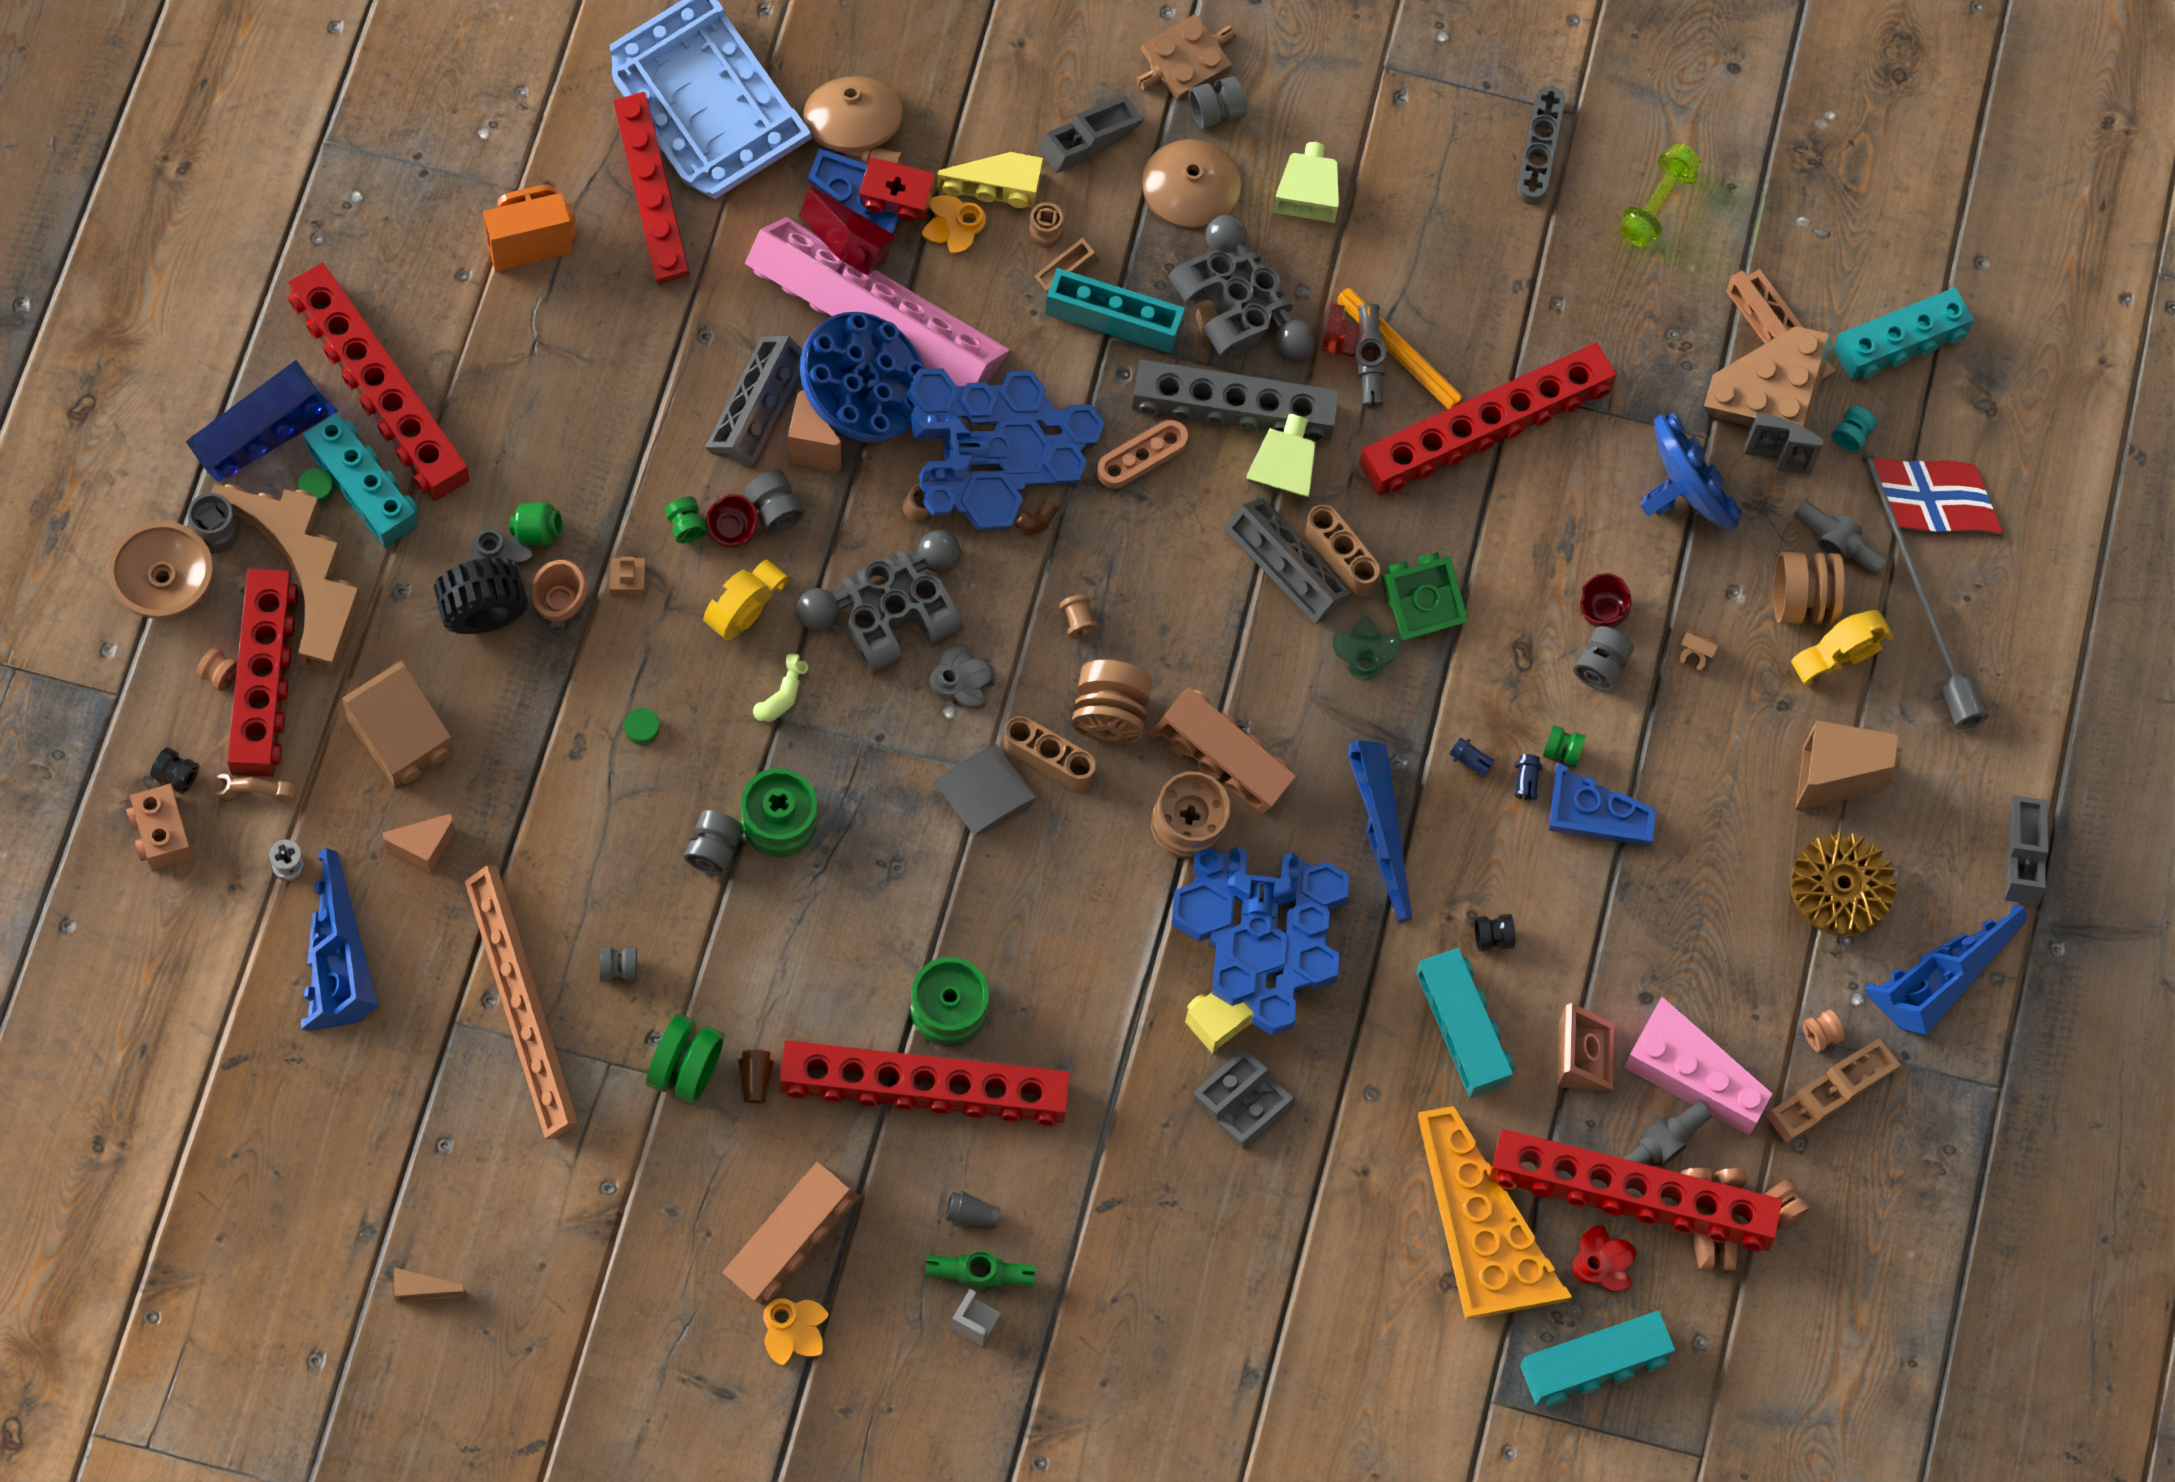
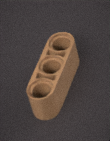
[1305,505,1380,597]
[1004,716,1096,792]

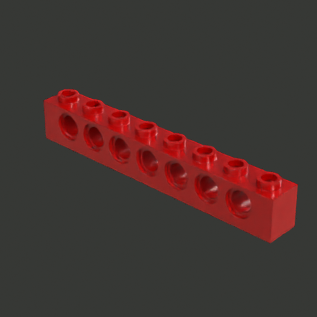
[287,262,470,501]
[1359,342,1617,496]
[779,1040,1070,1126]
[1488,1128,1783,1252]

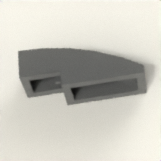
[1038,95,1144,173]
[2005,795,2049,905]

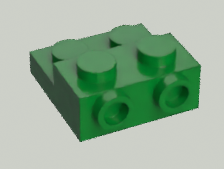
[1380,552,1469,641]

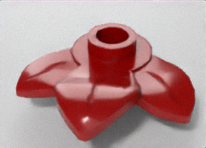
[1573,1225,1636,1292]

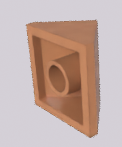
[788,390,841,473]
[1557,1003,1614,1091]

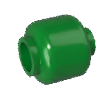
[509,502,563,547]

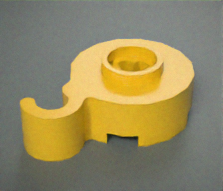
[703,560,789,640]
[1791,610,1893,686]

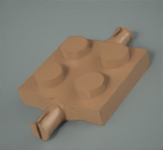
[1136,13,1235,101]

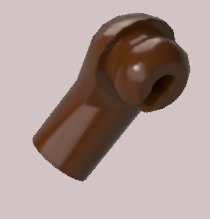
[1015,499,1059,536]

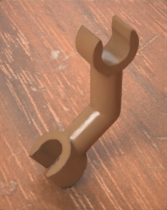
[214,774,296,803]

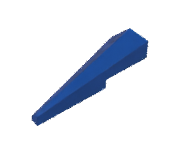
[1347,740,1412,923]
[301,848,379,1031]
[1864,905,2028,1035]

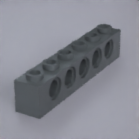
[1132,359,1339,441]

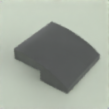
[1745,413,1823,474]
[935,744,1036,837]
[1192,1048,1296,1150]

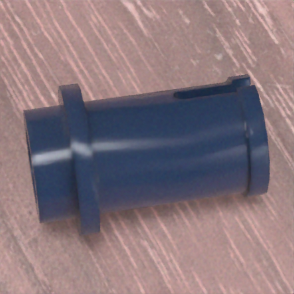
[1449,737,1495,778]
[1515,754,1543,800]

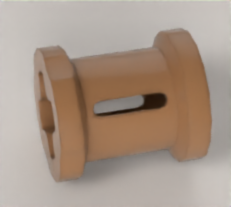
[1059,594,1098,639]

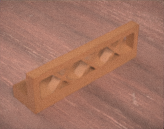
[1726,269,1836,382]

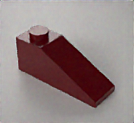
[799,186,896,276]

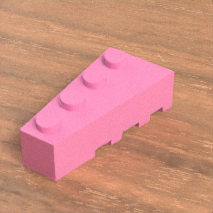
[1624,997,1772,1135]

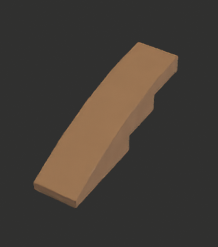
[1765,1038,1901,1144]

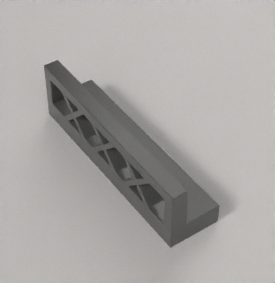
[705,336,803,467]
[1224,498,1354,624]

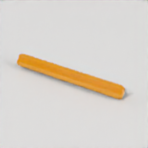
[1337,288,1463,409]

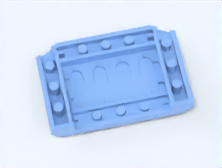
[610,0,812,199]

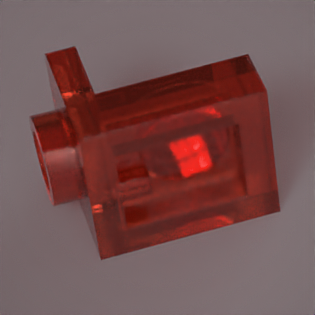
[1321,303,1360,357]

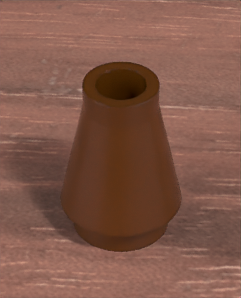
[738,1050,774,1103]

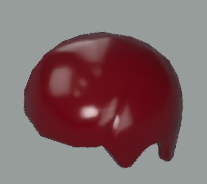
[706,494,759,548]
[1580,573,1632,628]

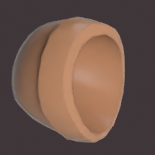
[532,560,588,622]

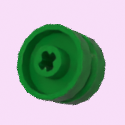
[740,768,817,857]
[910,957,989,1046]
[646,1013,725,1105]

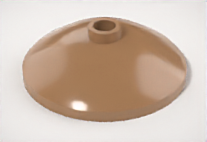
[803,76,902,152]
[1142,139,1241,230]
[107,521,213,619]

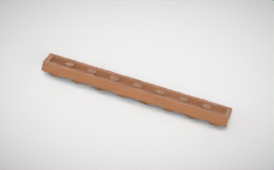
[464,865,579,1139]

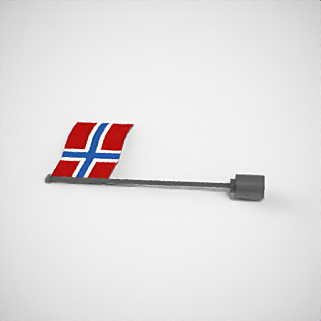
[1862,452,2004,729]

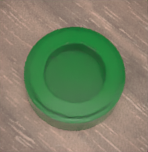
[298,468,333,504]
[624,708,659,745]

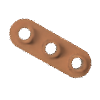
[1097,420,1188,489]

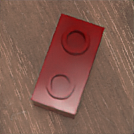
[859,157,935,222]

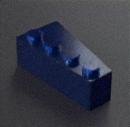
[185,360,338,482]

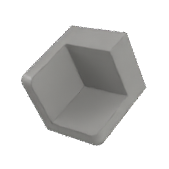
[951,1289,1001,1347]

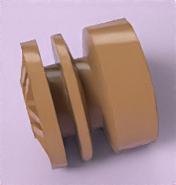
[1773,552,1846,624]
[1072,660,1152,744]
[1151,771,1230,859]

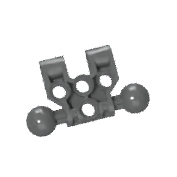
[1168,214,1317,362]
[796,529,964,674]

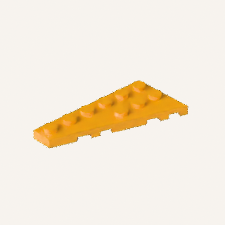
[1418,1106,1572,1320]

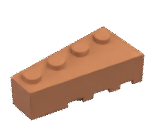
[1147,687,1295,814]
[722,1161,861,1304]

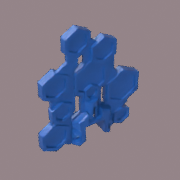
[906,369,1105,531]
[1171,846,1349,1036]

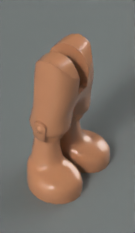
[1681,1168,1748,1270]

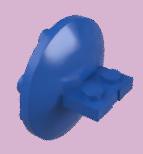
[800,312,925,443]
[1640,413,1742,532]

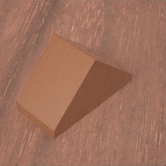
[382,814,455,873]

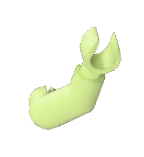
[753,654,808,722]

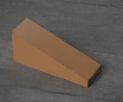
[1034,237,1100,293]
[394,1267,465,1302]

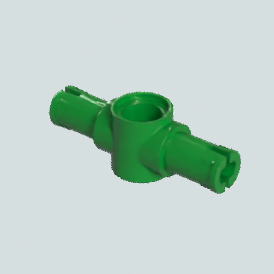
[925,1250,1035,1292]

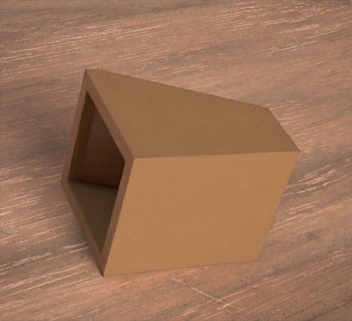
[342,660,453,787]
[1795,720,1902,810]

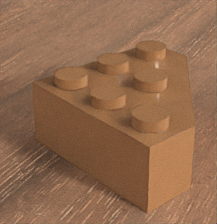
[1704,326,1832,429]

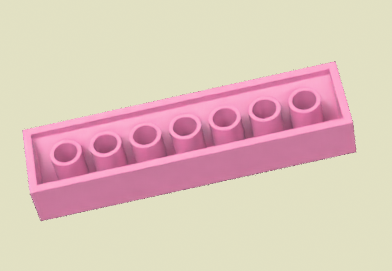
[745,217,1010,386]

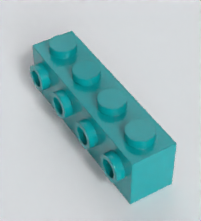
[1045,268,1185,354]
[1833,287,1974,381]
[303,412,419,549]
[1415,948,1515,1099]
[1520,1310,1675,1407]

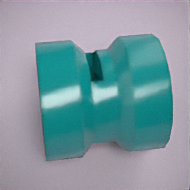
[1832,405,1878,452]

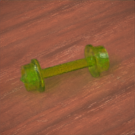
[1619,144,1701,247]

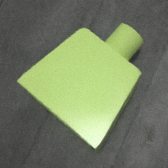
[1273,142,1339,223]
[1246,414,1316,498]

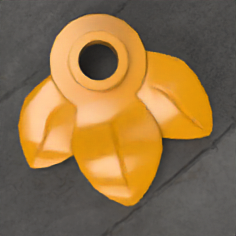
[922,195,986,254]
[763,1298,829,1366]

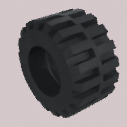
[434,558,528,634]

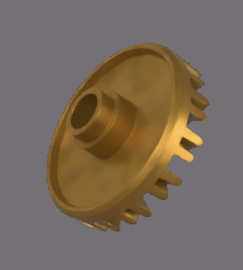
[1790,832,1897,936]

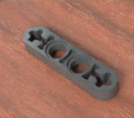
[1517,87,1565,205]

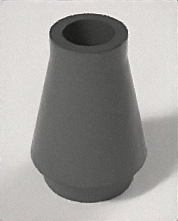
[945,1190,1000,1229]

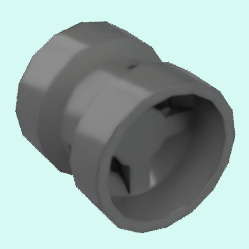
[600,947,637,982]

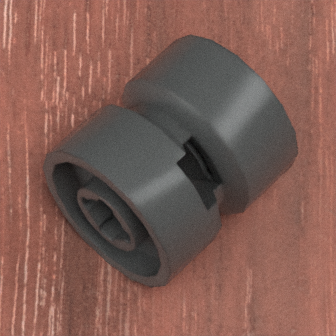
[1189,76,1247,129]
[744,470,805,534]
[188,493,238,553]
[1573,626,1634,691]
[684,810,743,875]

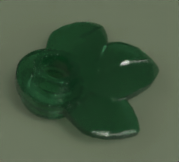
[1333,616,1401,680]

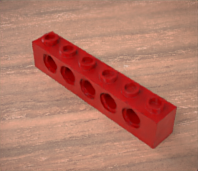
[227,569,298,777]

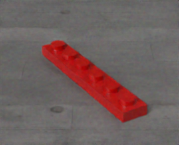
[613,91,691,284]

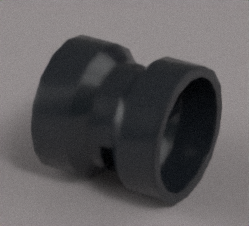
[150,747,200,794]
[1474,914,1516,952]

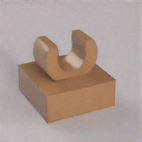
[610,557,646,595]
[1680,629,1719,670]

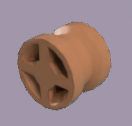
[196,647,238,691]
[1803,1009,1845,1052]

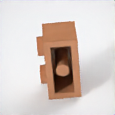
[126,784,193,871]

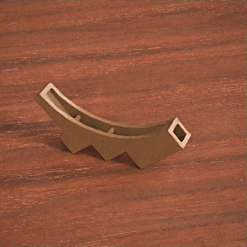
[211,484,361,675]

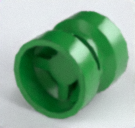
[664,496,708,543]
[1543,725,1586,768]

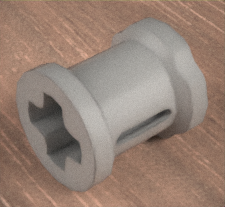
[269,839,304,881]

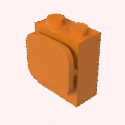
[483,185,577,271]

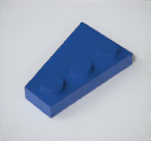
[808,148,902,235]
[1548,762,1656,846]

